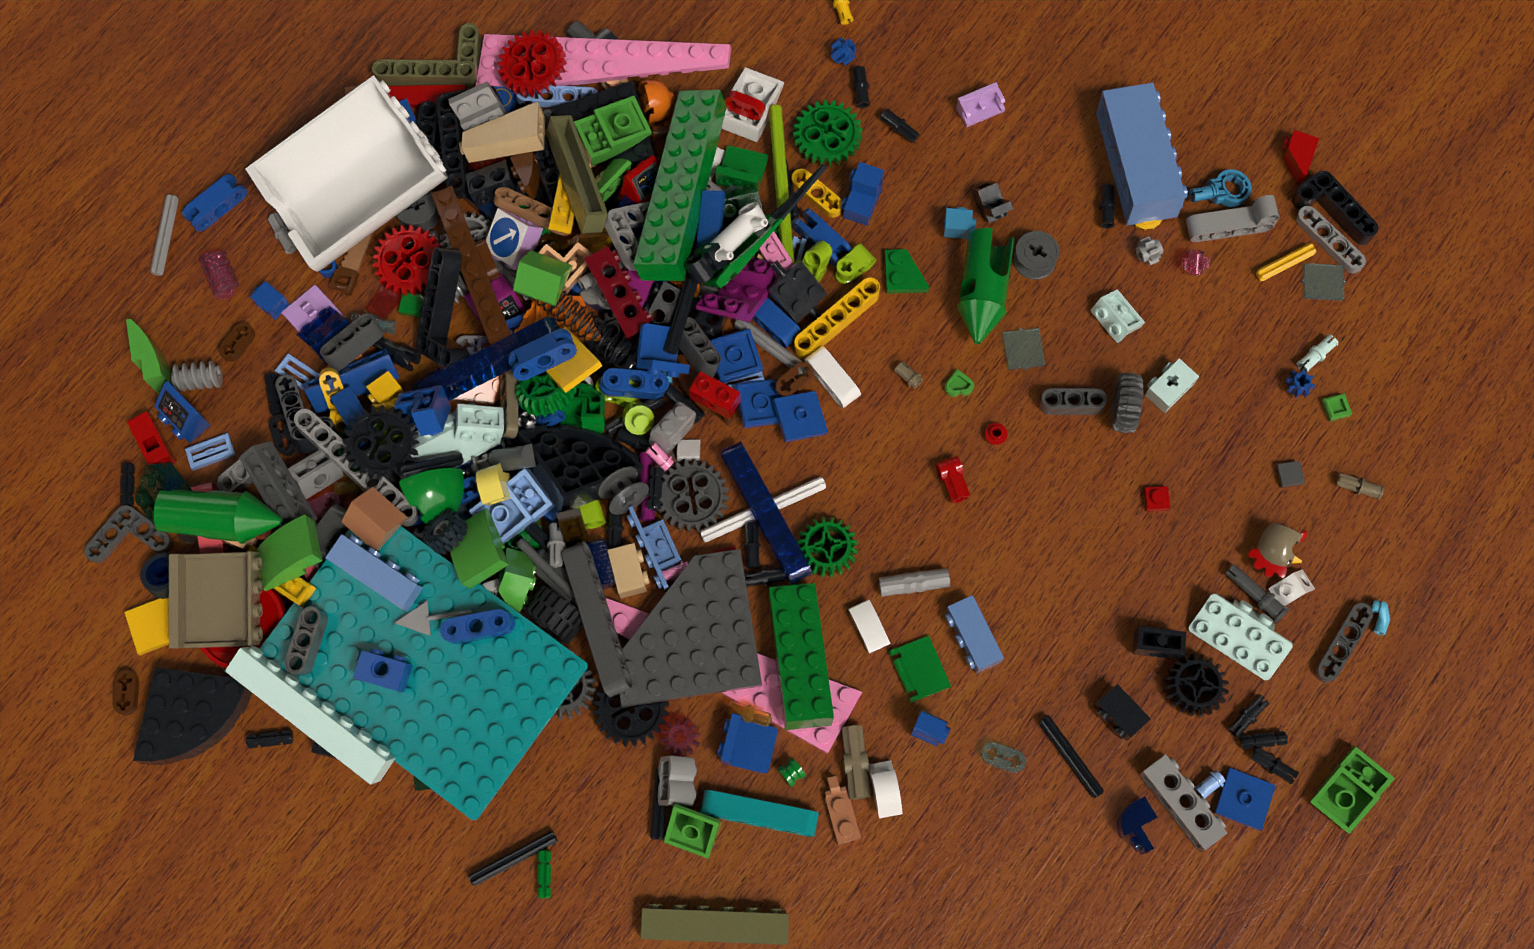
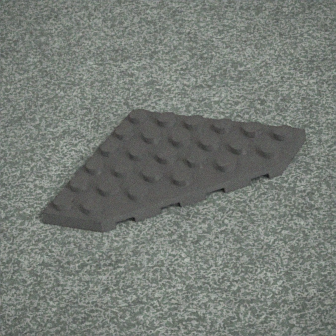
[620,549,762,707]

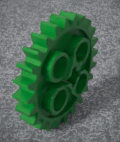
[793,100,863,167]

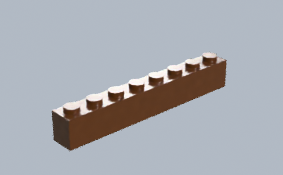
[431,186,514,350]

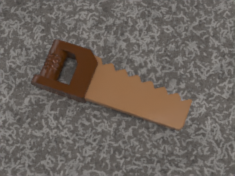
[329,234,372,296]

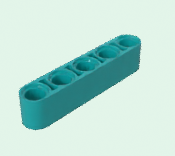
[700,790,819,837]

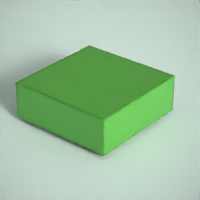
[1321,393,1352,422]

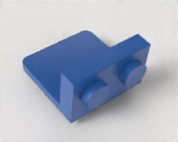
[636,323,690,378]
[718,713,778,774]

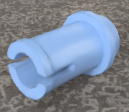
[1194,770,1226,799]

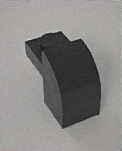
[971,181,1013,223]

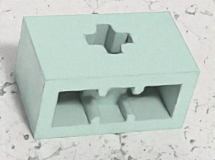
[1145,358,1199,413]

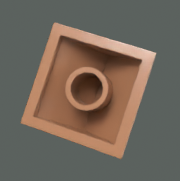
[341,487,408,551]

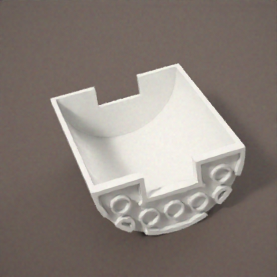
[245,75,448,272]

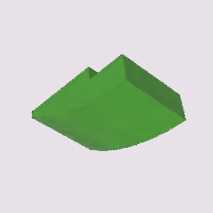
[574,96,652,166]
[595,158,632,203]
[126,319,173,394]
[450,508,509,589]
[256,514,322,591]
[1310,745,1395,834]

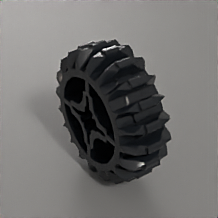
[1164,653,1229,717]

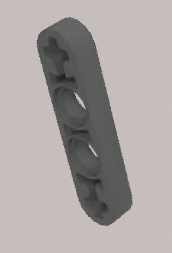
[1315,603,1373,683]

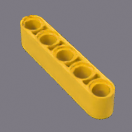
[794,277,880,359]

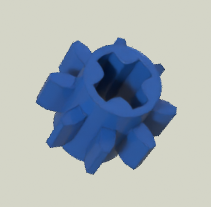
[830,37,857,65]
[1285,369,1315,399]

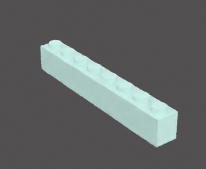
[225,646,395,785]

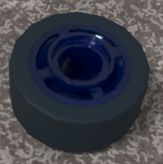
[140,552,172,599]

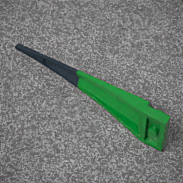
[701,164,827,288]

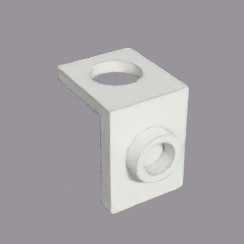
[1268,570,1315,606]

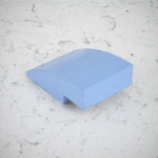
[469,468,555,544]

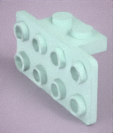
[1189,593,1293,680]

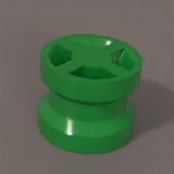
[777,757,806,788]

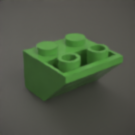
[498,547,536,613]

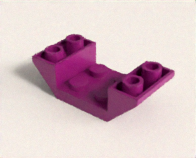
[696,258,774,323]

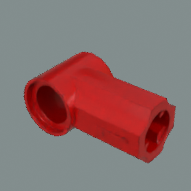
[935,456,971,503]

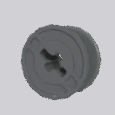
[396,191,440,232]
[1013,231,1059,280]
[598,466,649,515]

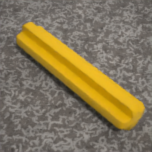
[1256,243,1316,281]

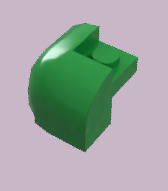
[560,383,606,434]

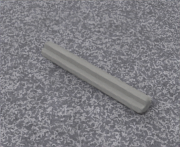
[150,194,179,276]
[734,320,807,376]

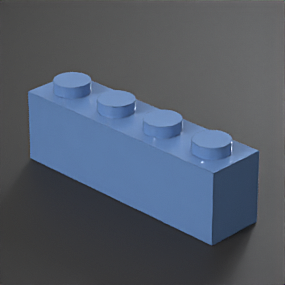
[325,534,423,611]

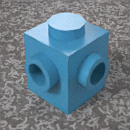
[944,207,976,239]

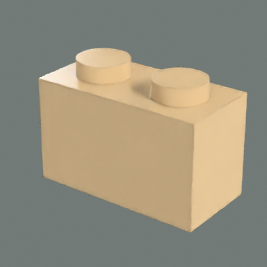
[608,543,650,599]

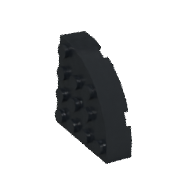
[552,81,660,170]
[516,425,643,512]
[133,667,252,765]

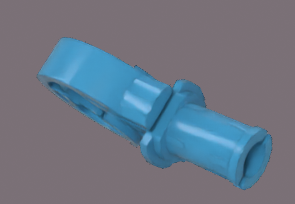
[1189,169,1252,207]

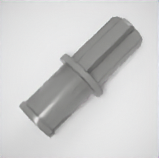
[268,213,297,254]
[547,523,565,568]

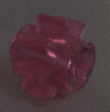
[1181,250,1210,276]

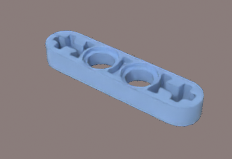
[516,85,598,108]

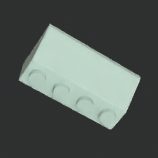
[394,402,500,468]

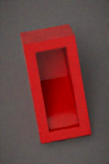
[1282,130,1319,184]

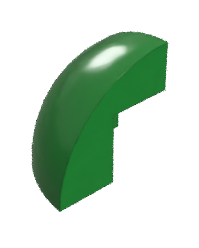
[399,468,464,526]

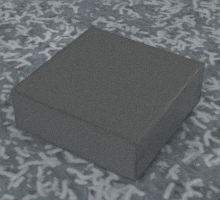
[1275,461,1305,488]

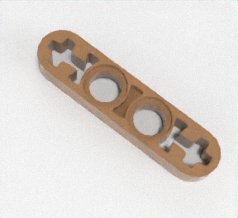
[494,187,574,236]

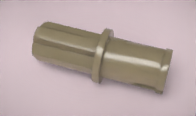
[1336,473,1385,500]

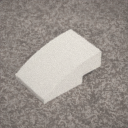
[721,67,784,142]

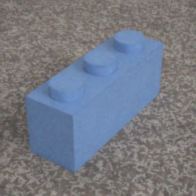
[944,595,1004,674]

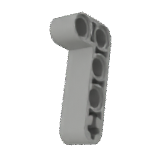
[1186,195,1280,242]

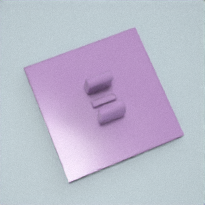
[281,285,343,343]

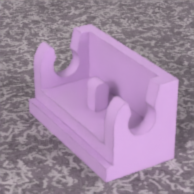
[956,82,1005,127]

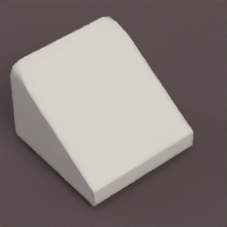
[677,440,701,462]

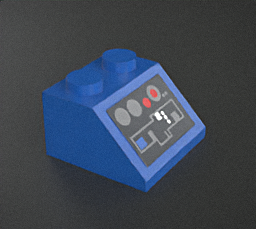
[154,381,210,443]

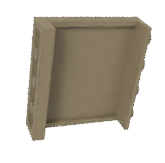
[169,551,263,648]

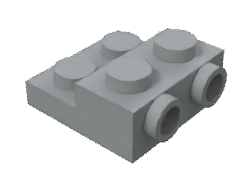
[448,81,507,131]

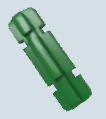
[537,850,551,899]

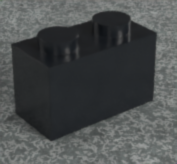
[1093,684,1151,741]

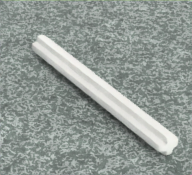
[700,477,826,542]

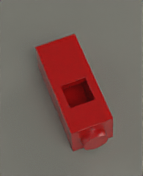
[127,411,177,473]

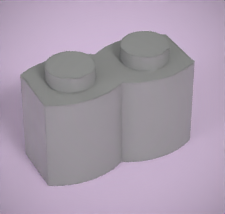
[658,756,697,807]

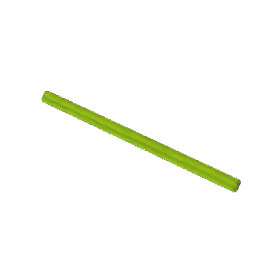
[769,104,794,263]

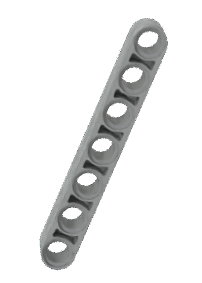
[294,409,418,526]

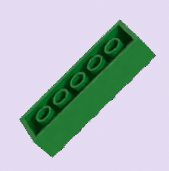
[768,583,834,730]

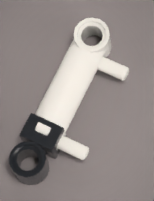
[684,202,768,284]

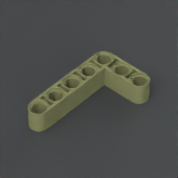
[372,23,482,88]

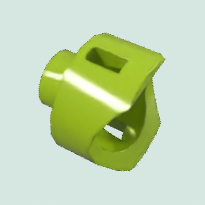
[622,401,654,435]

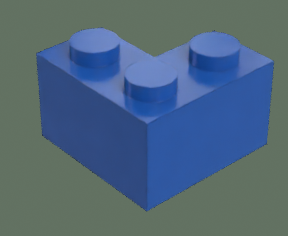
[841,162,884,226]
[394,385,451,436]

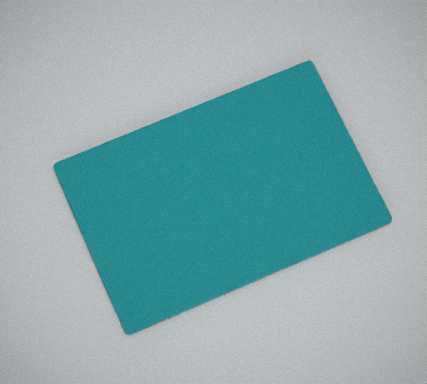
[260,526,588,820]

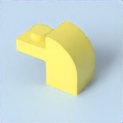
[476,463,511,506]

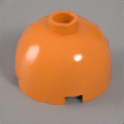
[639,79,675,124]

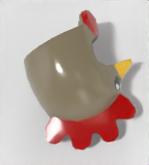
[1248,523,1308,578]

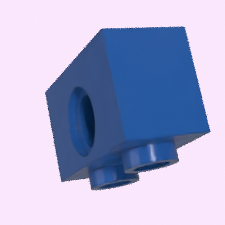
[353,648,413,693]

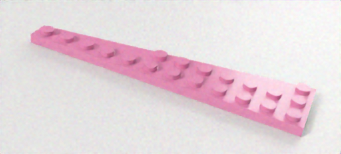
[475,34,732,88]
[606,598,862,754]

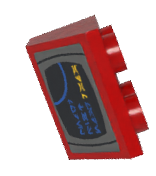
[617,155,659,220]

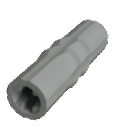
[878,568,950,597]

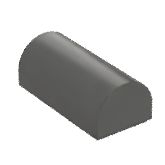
[489,444,536,472]

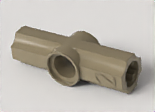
[842,725,870,800]

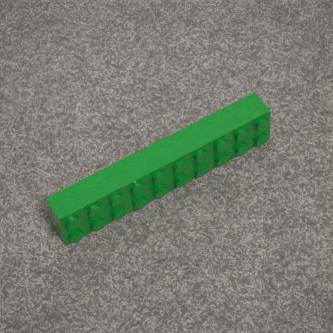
[634,90,727,281]

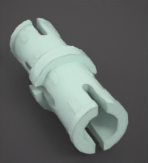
[1296,334,1338,373]

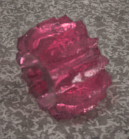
[660,718,701,757]

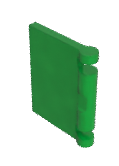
[889,636,952,703]

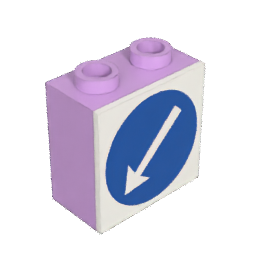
[486,208,543,270]

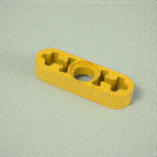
[792,169,843,218]
[319,368,347,430]

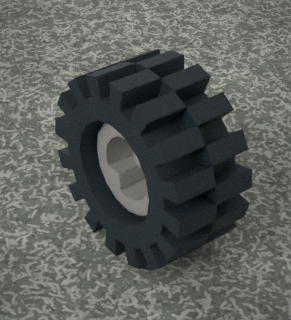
[422,510,468,554]

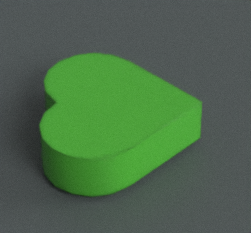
[945,369,974,397]

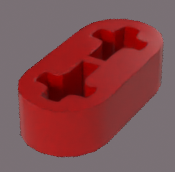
[725,91,766,120]

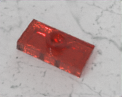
[365,283,402,322]

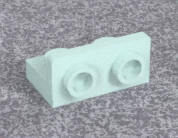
[1091,289,1145,343]
[455,404,504,443]

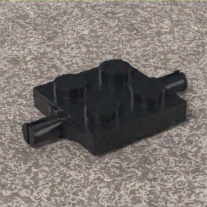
[767,260,827,323]

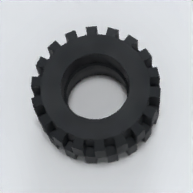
[523,585,584,644]

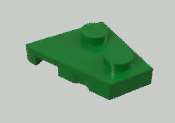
[885,249,929,294]

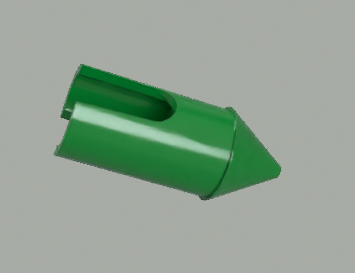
[957,228,1014,344]
[154,489,282,544]

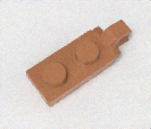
[825,776,861,845]

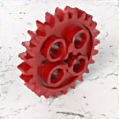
[497,30,567,98]
[372,225,442,296]

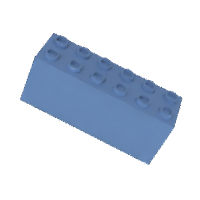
[1096,83,1187,226]

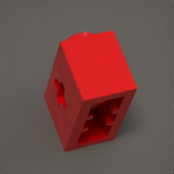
[689,371,741,420]

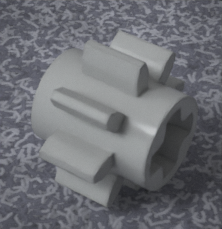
[1136,236,1163,265]

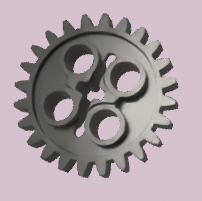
[659,459,729,533]

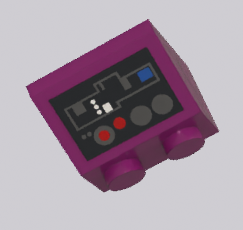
[464,273,526,326]

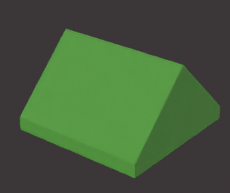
[513,250,573,307]
[664,804,722,859]

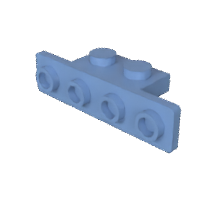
[626,506,681,593]

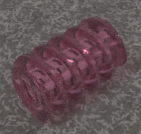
[199,251,239,300]

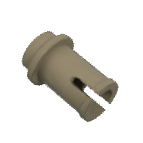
[894,361,923,389]

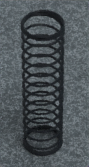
[529,290,632,365]

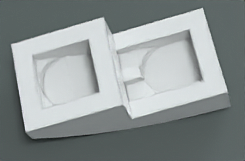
[848,599,890,653]

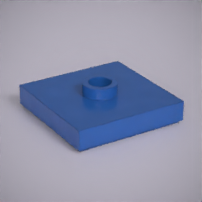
[710,329,763,383]
[734,379,782,429]
[772,391,828,443]
[1214,768,1276,831]

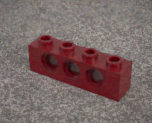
[584,246,653,340]

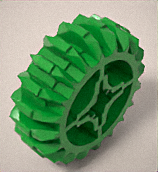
[515,372,577,418]
[797,516,858,578]

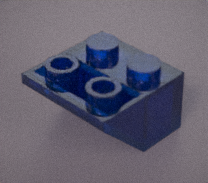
[297,306,350,366]

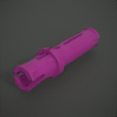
[639,452,655,521]

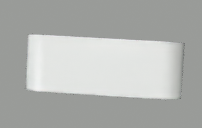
[804,346,861,408]

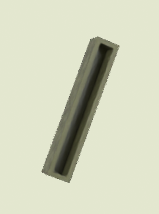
[546,115,608,234]
[641,904,789,945]

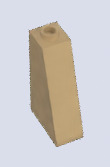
[459,102,545,163]

